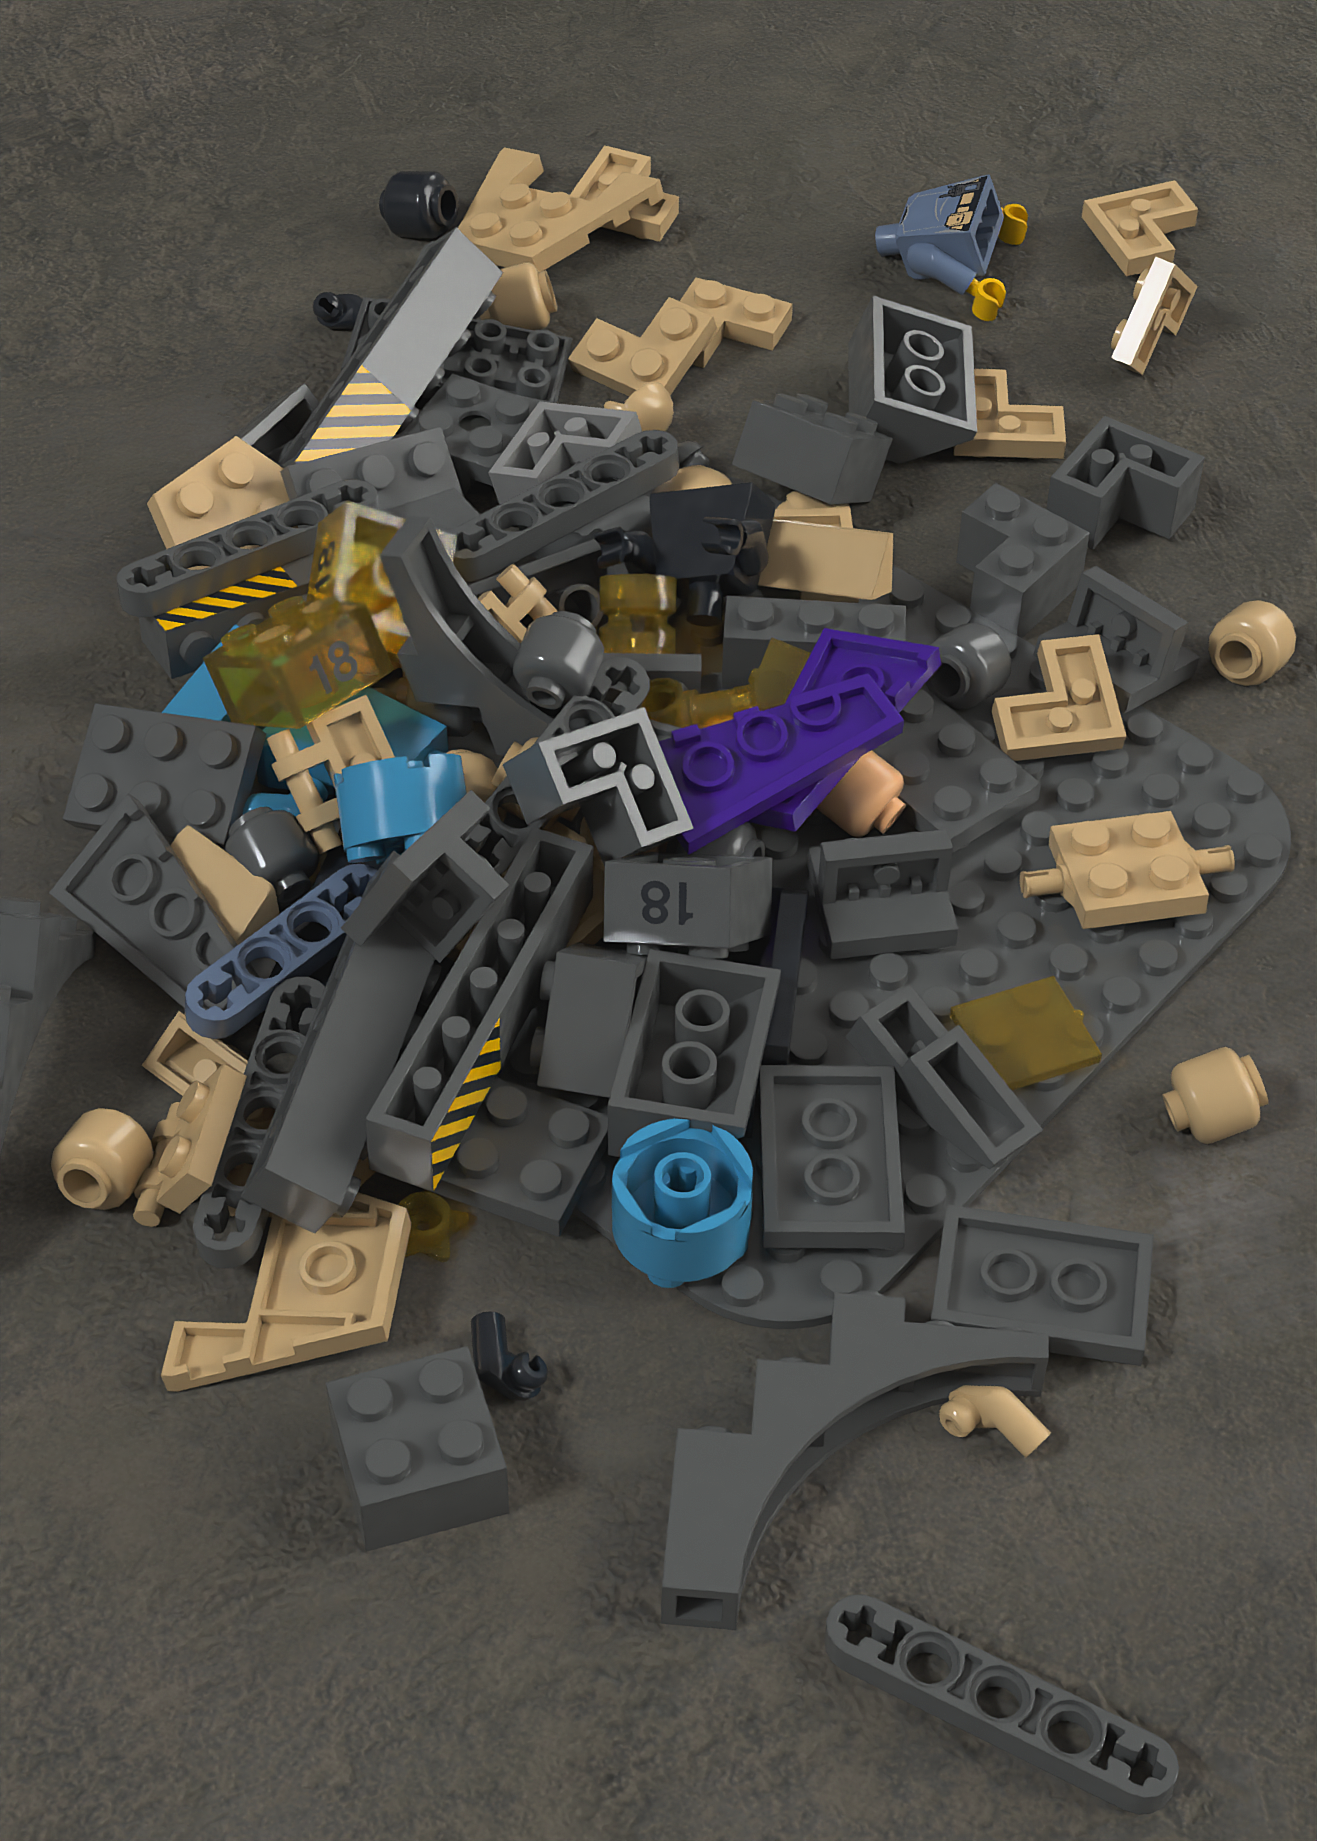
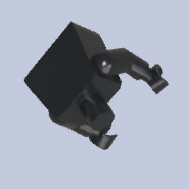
[593,482,775,627]

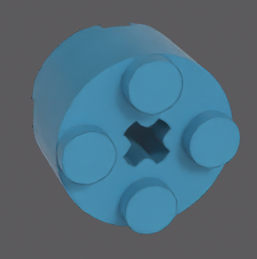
[333,753,467,865]
[612,1118,753,1288]

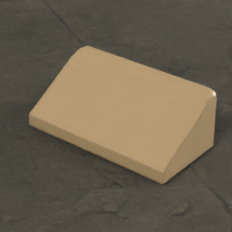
[170,825,280,945]

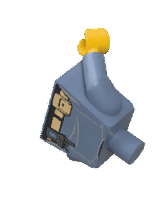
[875,175,1028,321]

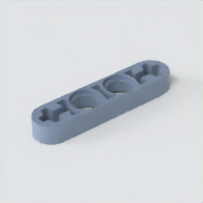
[185,864,378,1039]

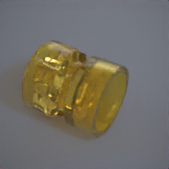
[599,574,676,654]

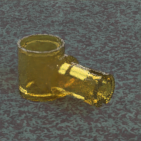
[640,678,758,729]

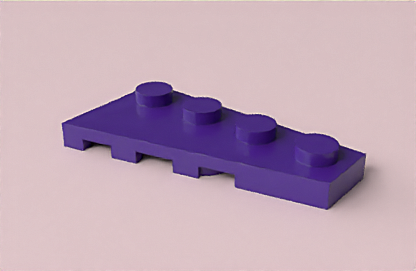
[747,628,941,832]
[658,673,904,855]

